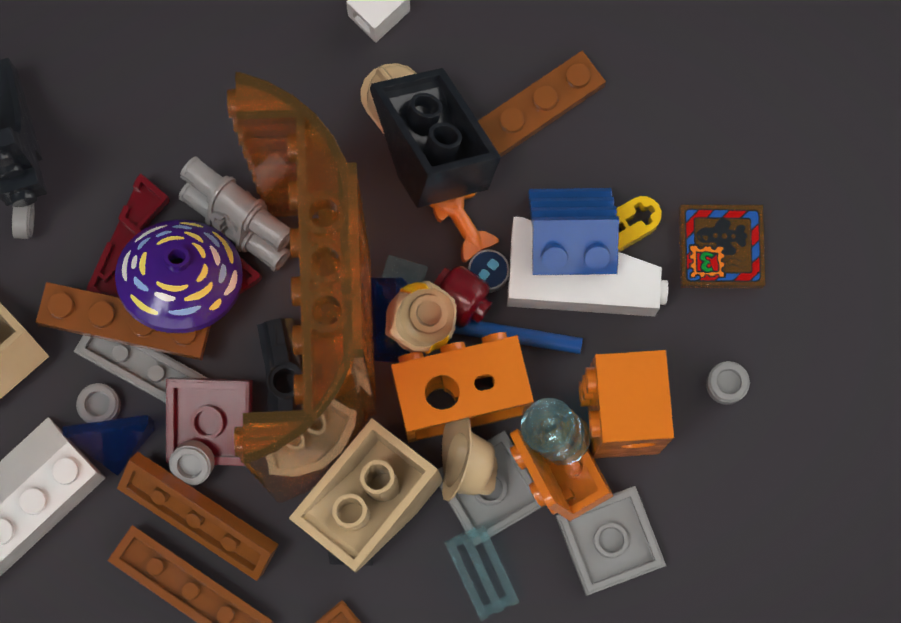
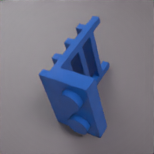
[528,188,619,275]

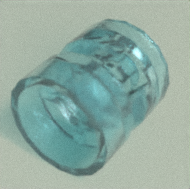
[521,398,590,465]

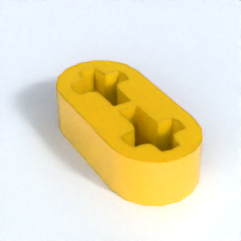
[616,196,662,252]

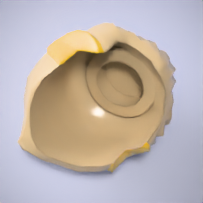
[385,281,457,354]

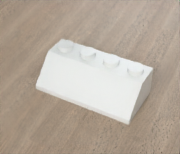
[0,417,106,576]

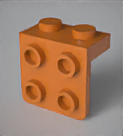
[510,421,614,521]

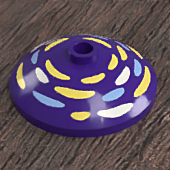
[115,220,243,333]

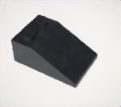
[370,68,501,208]

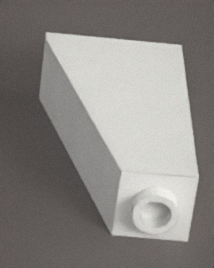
[507,217,668,317]

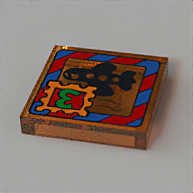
[679,205,765,288]

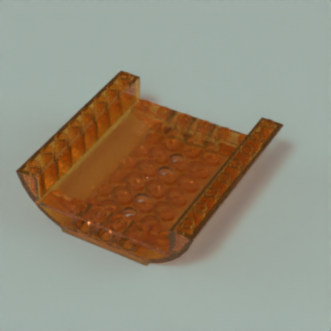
[227,72,376,503]

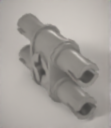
[179,156,294,272]

